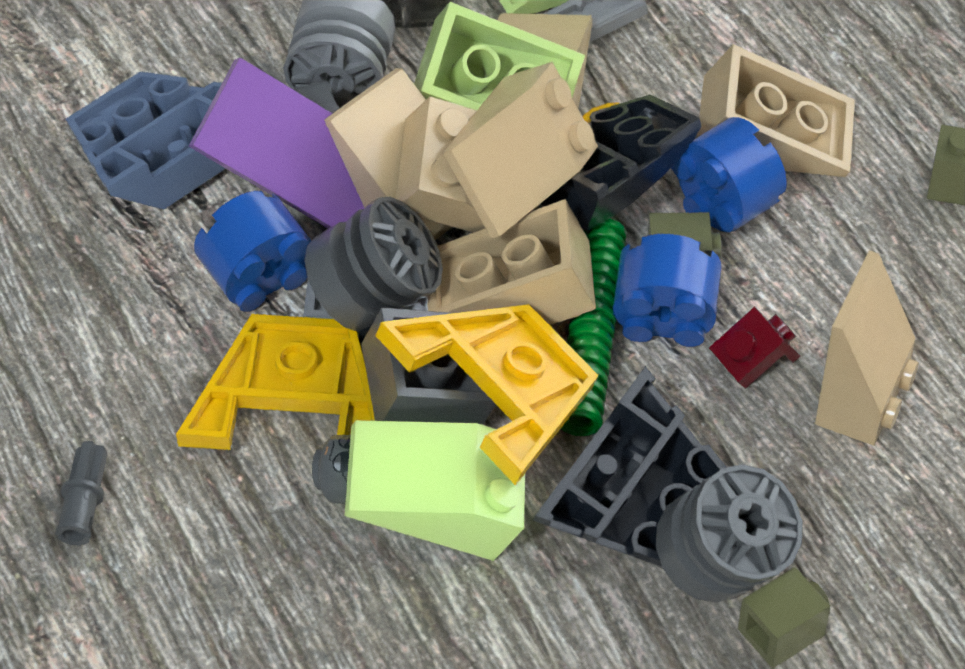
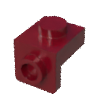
[709,306,801,389]

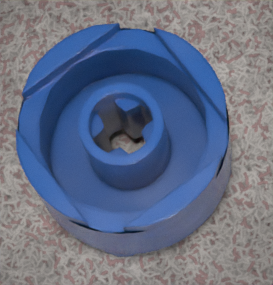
[671,117,787,232]
[194,191,311,312]
[613,234,722,347]

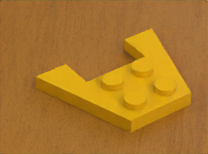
[376,304,598,486]
[176,314,375,450]

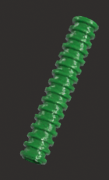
[561,218,627,437]

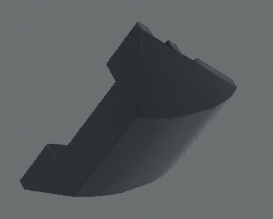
[540,94,702,231]
[532,366,726,569]

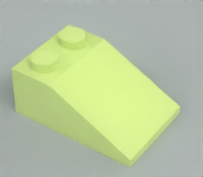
[414,2,585,110]
[345,420,525,561]

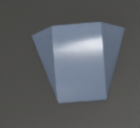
[66,71,226,210]

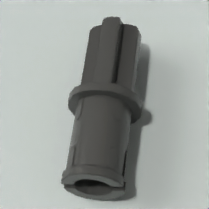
[55,441,107,546]

